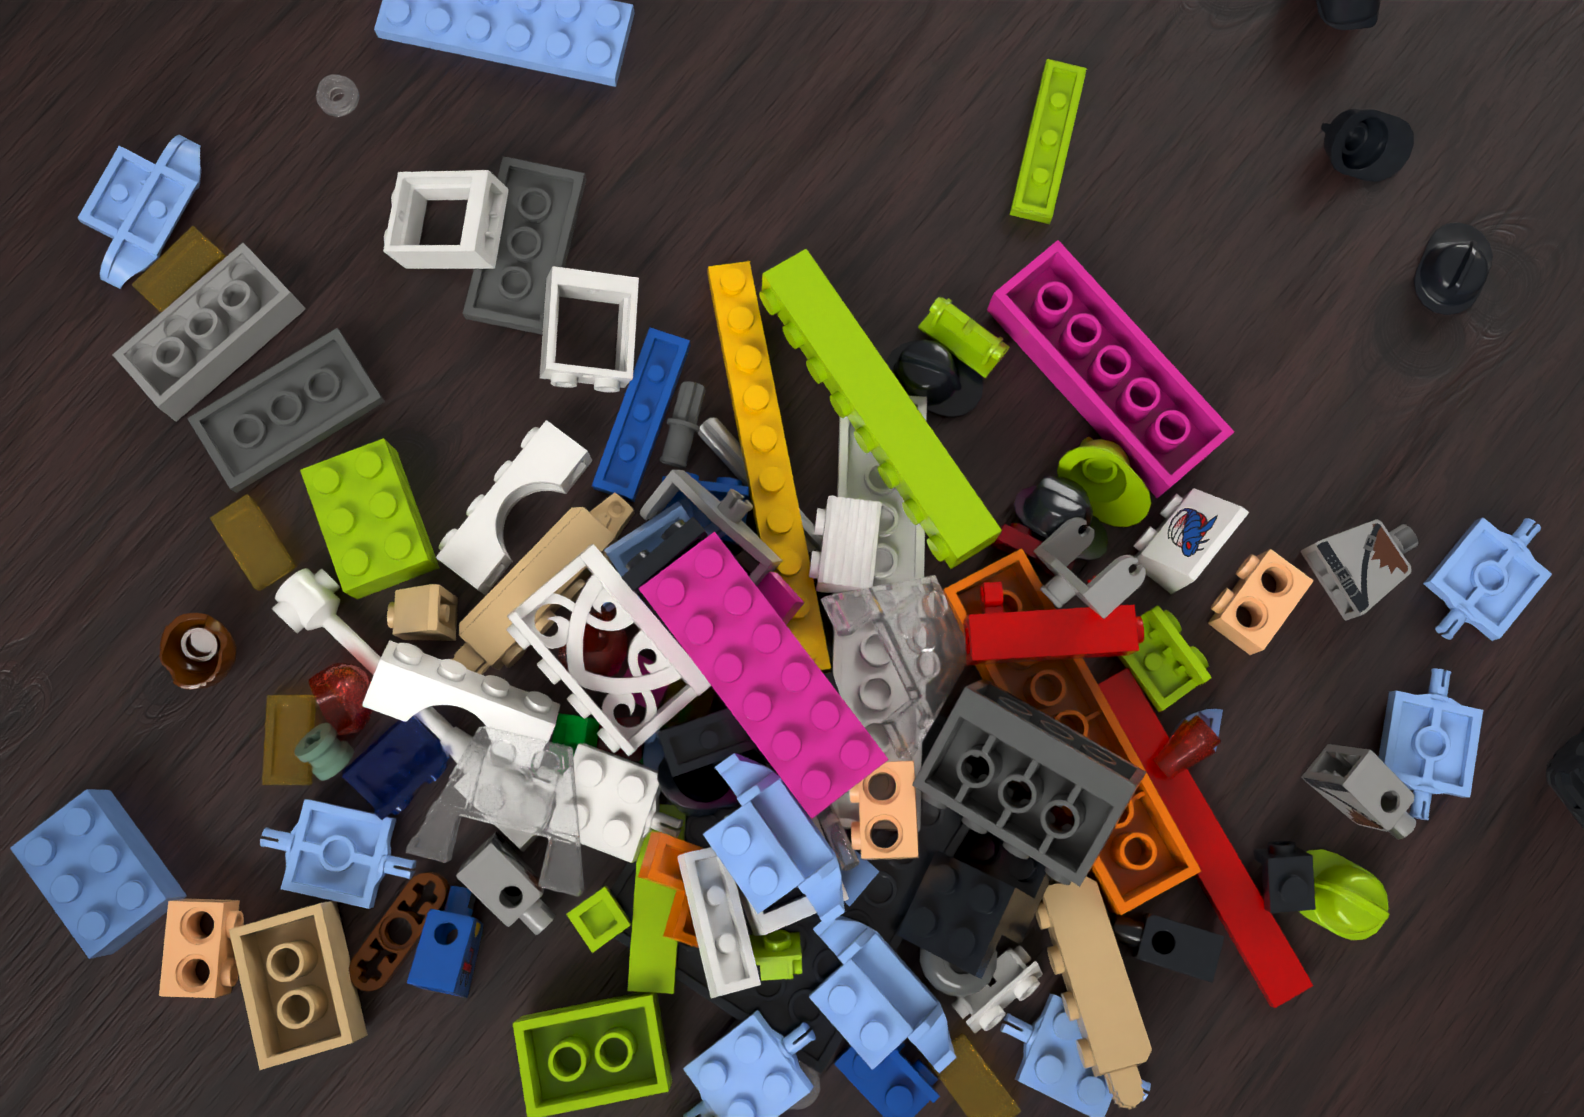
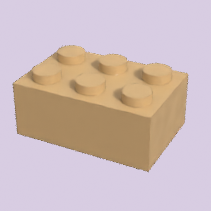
[229,901,368,1070]

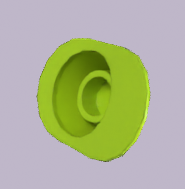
[1057,437,1151,527]
[1298,849,1390,940]

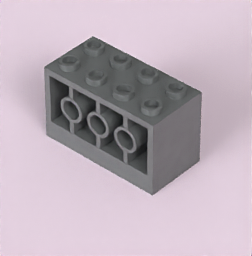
[912,679,1146,887]

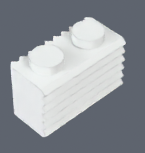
[809,495,882,598]

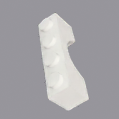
[436,420,592,596]
[362,640,560,769]

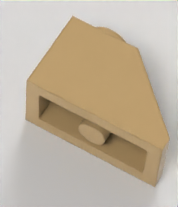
[387,584,458,641]

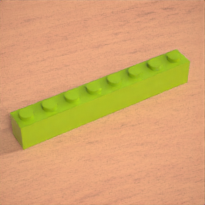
[759,249,1002,569]

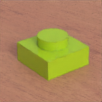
[566,886,632,953]

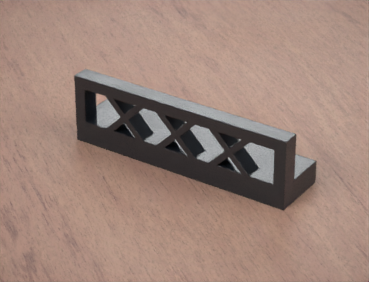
[655,672,840,777]

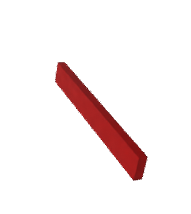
[1098,668,1314,1008]

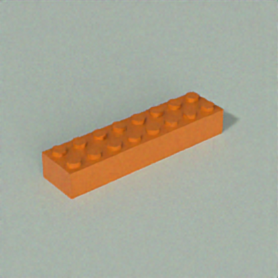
[938,548,1201,915]

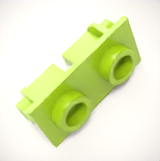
[918,297,1010,378]
[749,930,802,981]

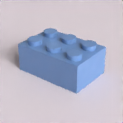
[10,789,187,959]

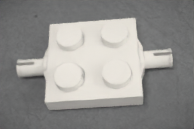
[533,743,683,863]

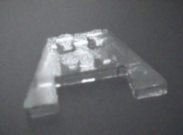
[821,575,967,759]
[406,726,584,897]

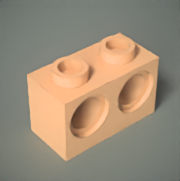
[1208,549,1314,655]
[850,761,919,860]
[159,899,244,998]

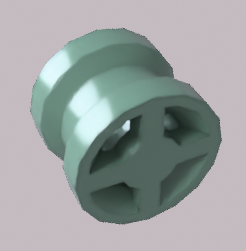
[294,723,354,780]

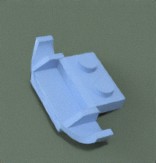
[78,135,201,289]
[703,753,845,926]
[809,916,956,1074]

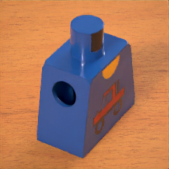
[407,886,483,998]

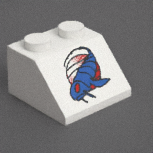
[1134,488,1249,594]

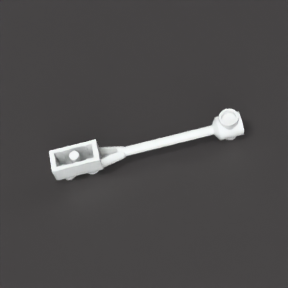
[272,568,557,852]

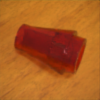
[1152,715,1221,780]

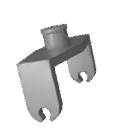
[640,470,783,586]
[1033,517,1146,619]

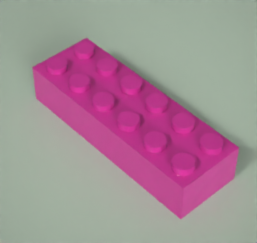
[987,240,1234,498]
[639,531,889,819]

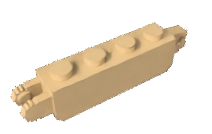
[451,493,635,675]
[1035,876,1152,1110]

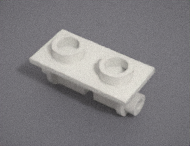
[951,945,1043,1034]

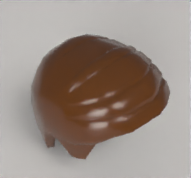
[159,613,236,690]

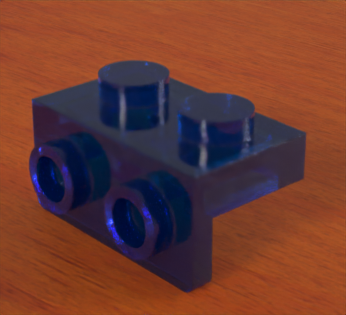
[342,715,450,820]

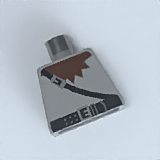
[1300,519,1418,621]
[1301,744,1416,840]
[456,831,556,935]

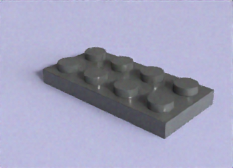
[462,156,587,335]
[187,328,385,493]

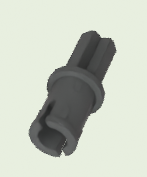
[659,381,706,469]

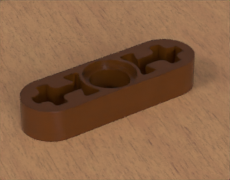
[349,872,450,991]

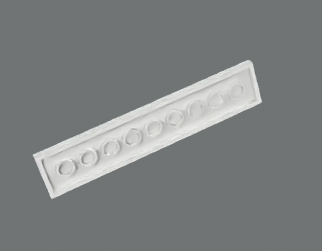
[827,396,927,832]

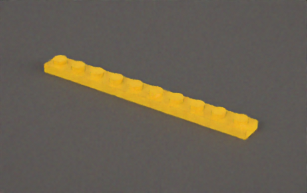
[707,261,831,673]

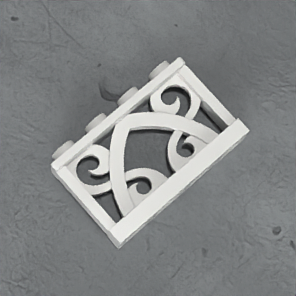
[506,544,711,756]

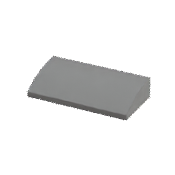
[112,243,306,422]

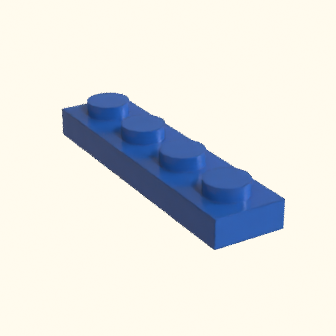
[592,327,691,502]

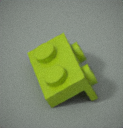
[1118,605,1212,712]

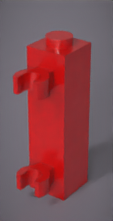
[963,576,1144,665]

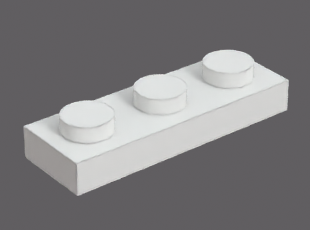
[677,847,761,998]

